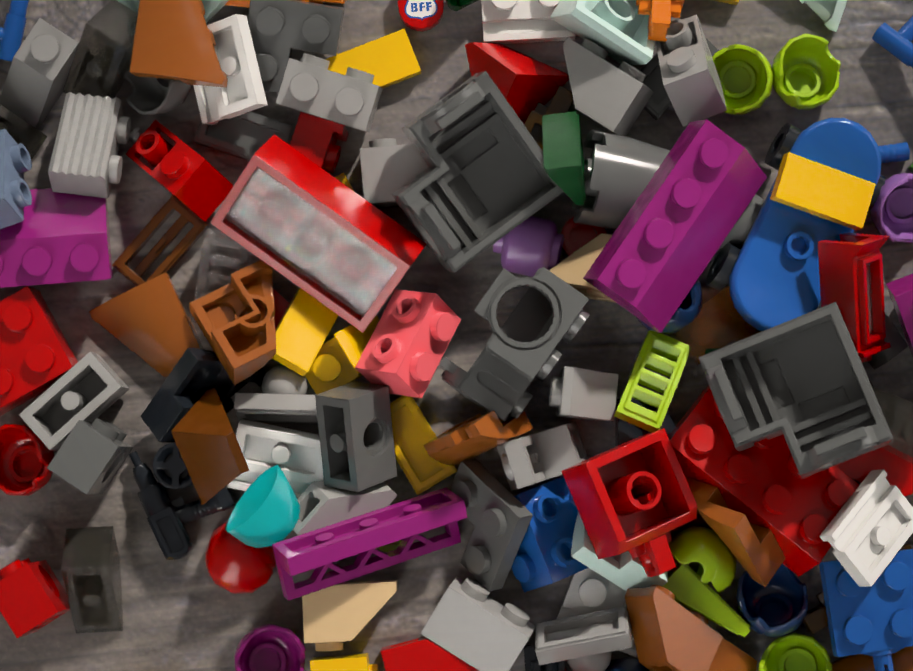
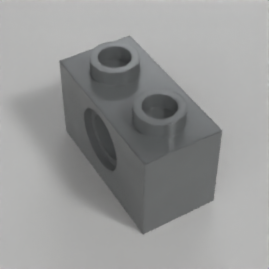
[315,381,397,492]
[47,418,133,495]

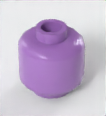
[493,216,564,277]

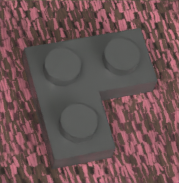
[248,0,345,93]
[450,458,533,592]

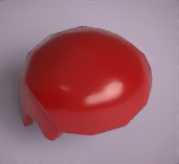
[0,424,55,496]
[205,520,276,594]

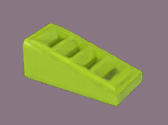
[614,330,691,432]
[662,562,751,637]

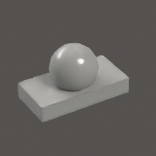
[234,364,318,424]
[535,606,633,671]

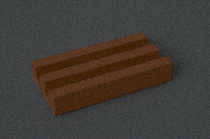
[112,195,209,286]

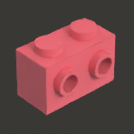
[355,289,461,399]

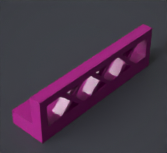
[272,487,468,601]

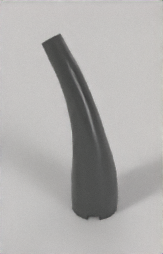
[572,130,908,370]

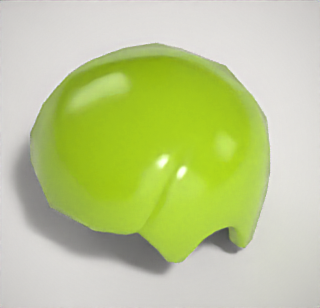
[771,33,841,110]
[712,44,774,115]
[668,526,736,593]
[758,633,832,671]

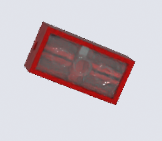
[210,134,427,333]

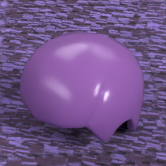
[870,173,913,244]

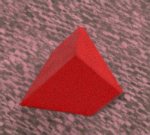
[465,42,569,124]

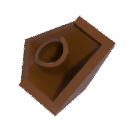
[171,388,249,505]

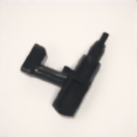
[129,451,236,560]

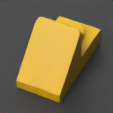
[305,315,379,394]

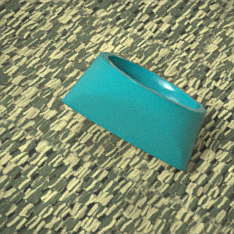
[226,464,300,548]

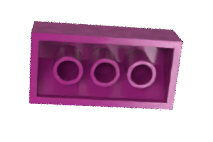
[583,119,767,333]
[0,188,113,288]

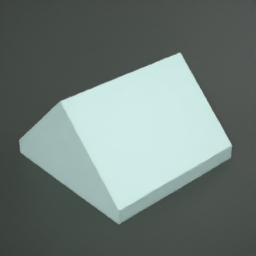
[550,0,655,66]

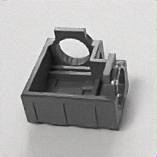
[391,71,564,273]
[439,267,590,423]
[699,302,894,478]

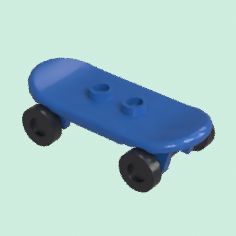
[706,118,886,332]

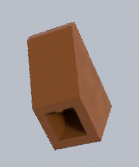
[625,585,723,671]

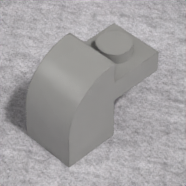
[497,421,588,491]

